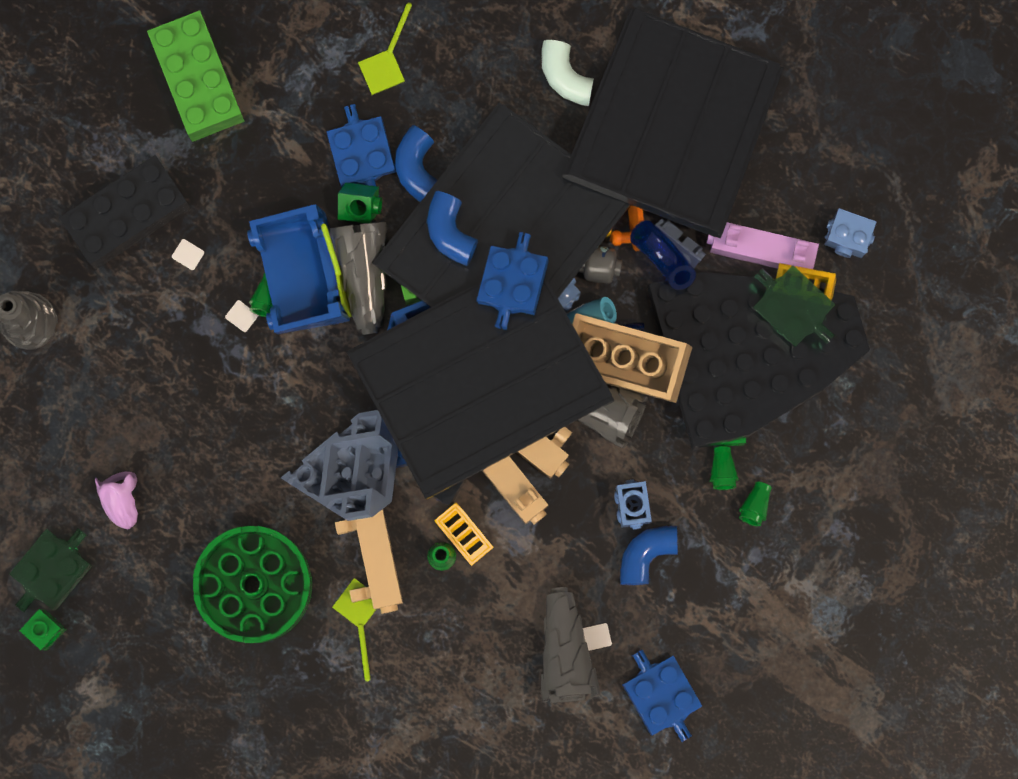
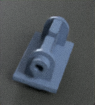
[646,219,706,274]

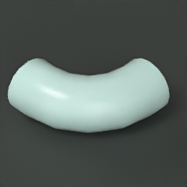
[542,40,594,106]

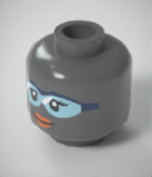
[580,246,622,284]

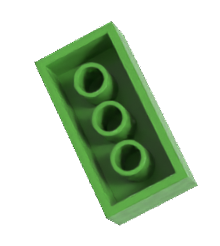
[147,11,245,142]

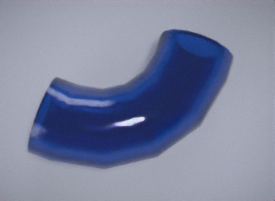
[630,220,696,290]

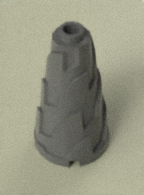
[329,222,387,335]
[0,291,58,350]
[579,384,648,448]
[541,587,600,703]

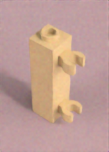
[516,427,572,480]
[482,456,548,525]
[335,509,403,614]

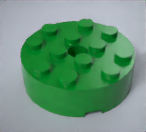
[193,526,312,643]

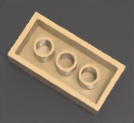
[572,313,692,403]

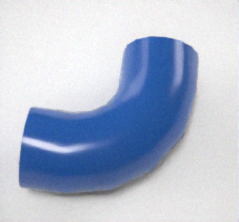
[395,125,437,202]
[426,191,478,266]
[620,526,678,585]

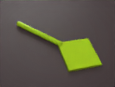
[358,3,412,95]
[321,224,352,318]
[332,578,376,681]

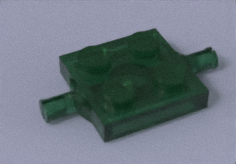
[753,265,836,347]
[10,528,92,612]

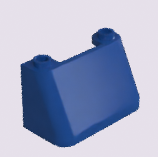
[247,204,350,334]

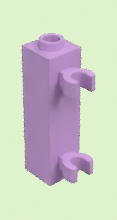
[706,222,819,269]

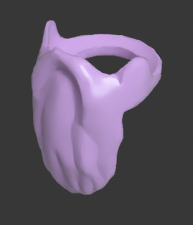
[95,472,138,530]

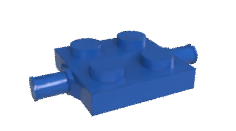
[326,104,396,187]
[477,232,549,330]
[622,649,702,742]

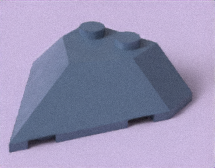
[281,410,398,521]

